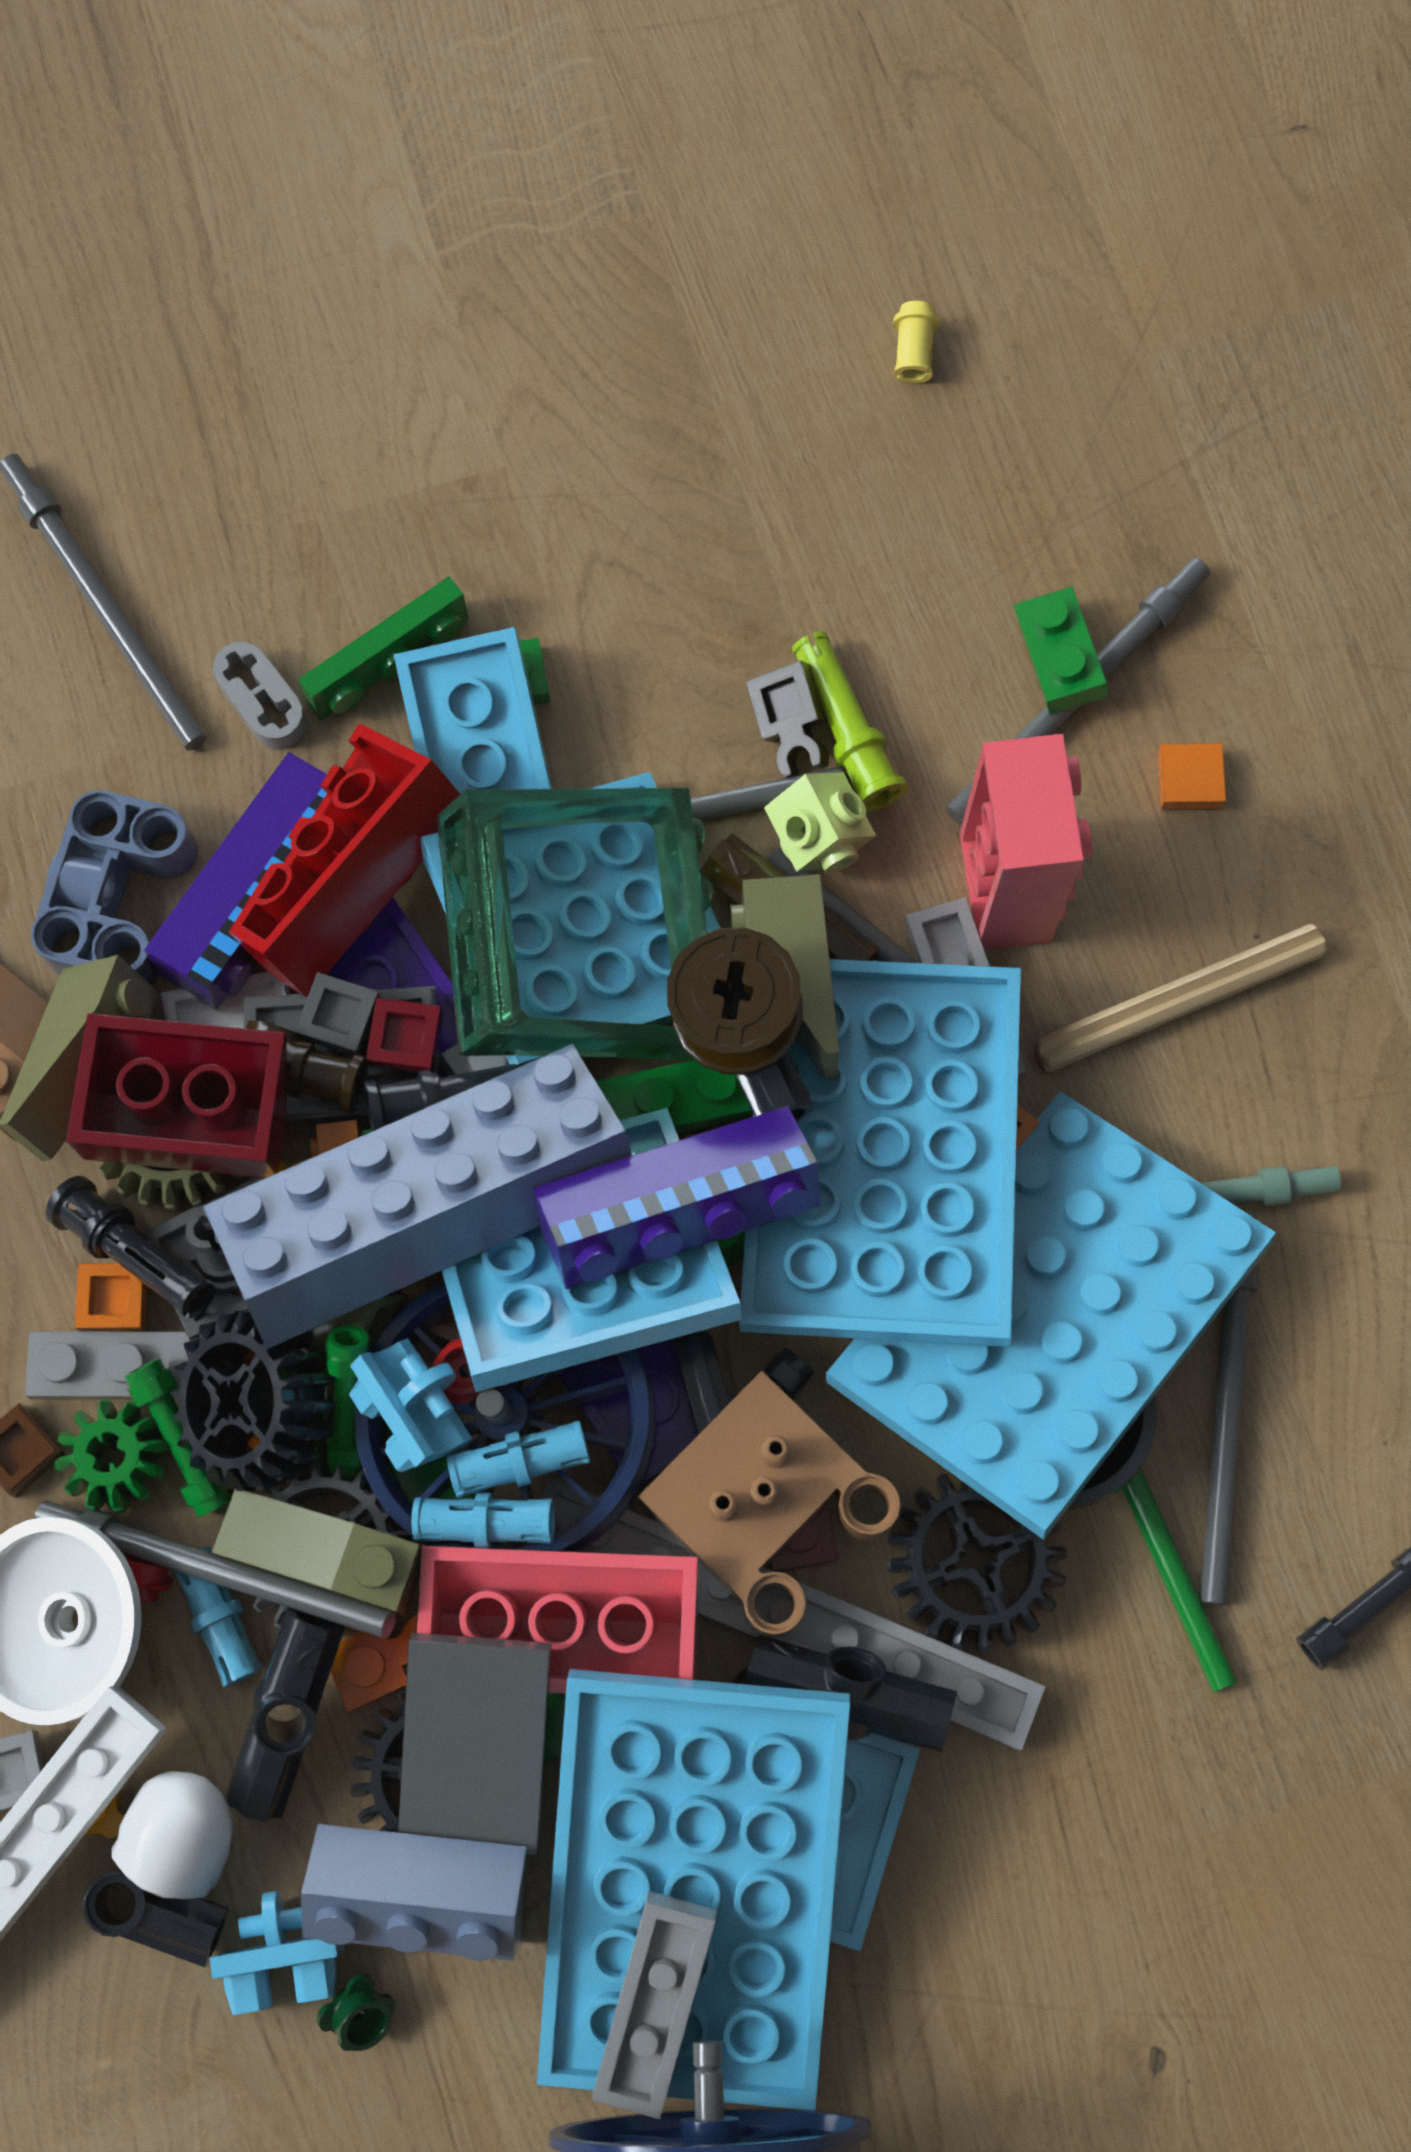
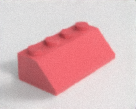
[417,1546,698,1694]

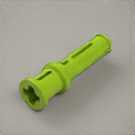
[792,632,908,813]

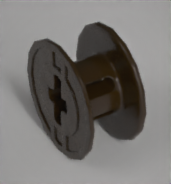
[667,927,803,1075]

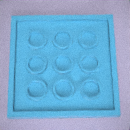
[420,772,720,1066]
[441,1108,742,1392]

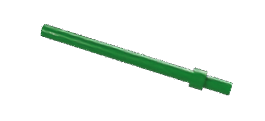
[1122,1469,1237,1692]

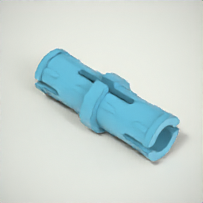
[446,1420,591,1498]
[411,1493,555,1548]
[173,1547,264,1688]

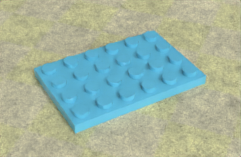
[739,959,1021,1347]
[826,1091,1276,1540]
[537,1669,850,2111]

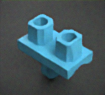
[349,1338,473,1472]
[210,1890,346,2015]

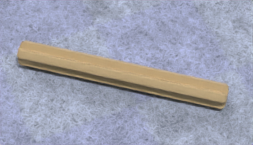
[1034,924,1327,1072]

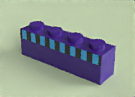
[144,752,327,1010]
[533,1106,821,1289]

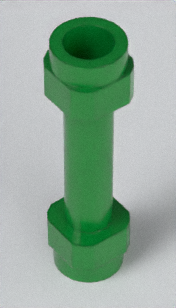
[324,1325,369,1478]
[124,1358,232,1517]

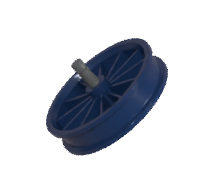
[355,1282,656,1552]
[549,2041,871,2152]

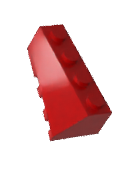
[229,723,471,997]

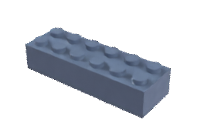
[203,1044,632,1349]

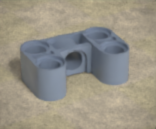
[31,790,197,985]

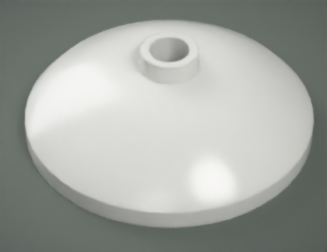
[0,1517,141,1725]

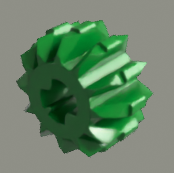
[55,1399,171,1513]

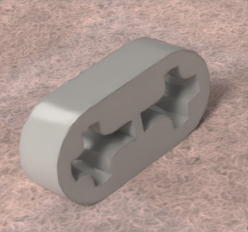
[213,642,306,750]

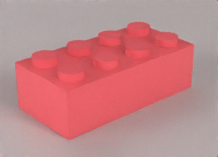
[960,734,1092,950]

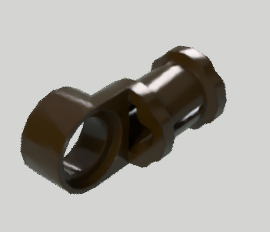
[246,1020,368,1113]

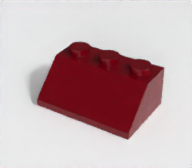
[66,1013,287,1178]

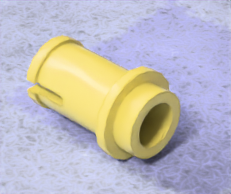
[893,301,941,383]

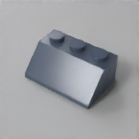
[301,1824,527,1961]

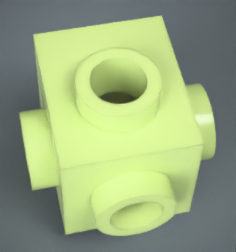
[764,772,876,874]

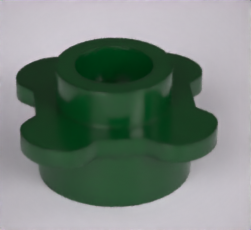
[316,1974,395,2051]

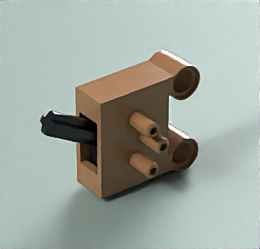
[638,1332,900,1638]

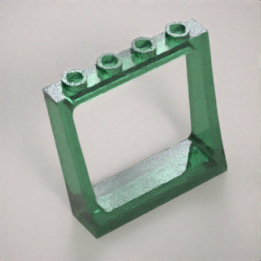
[437,788,713,1060]

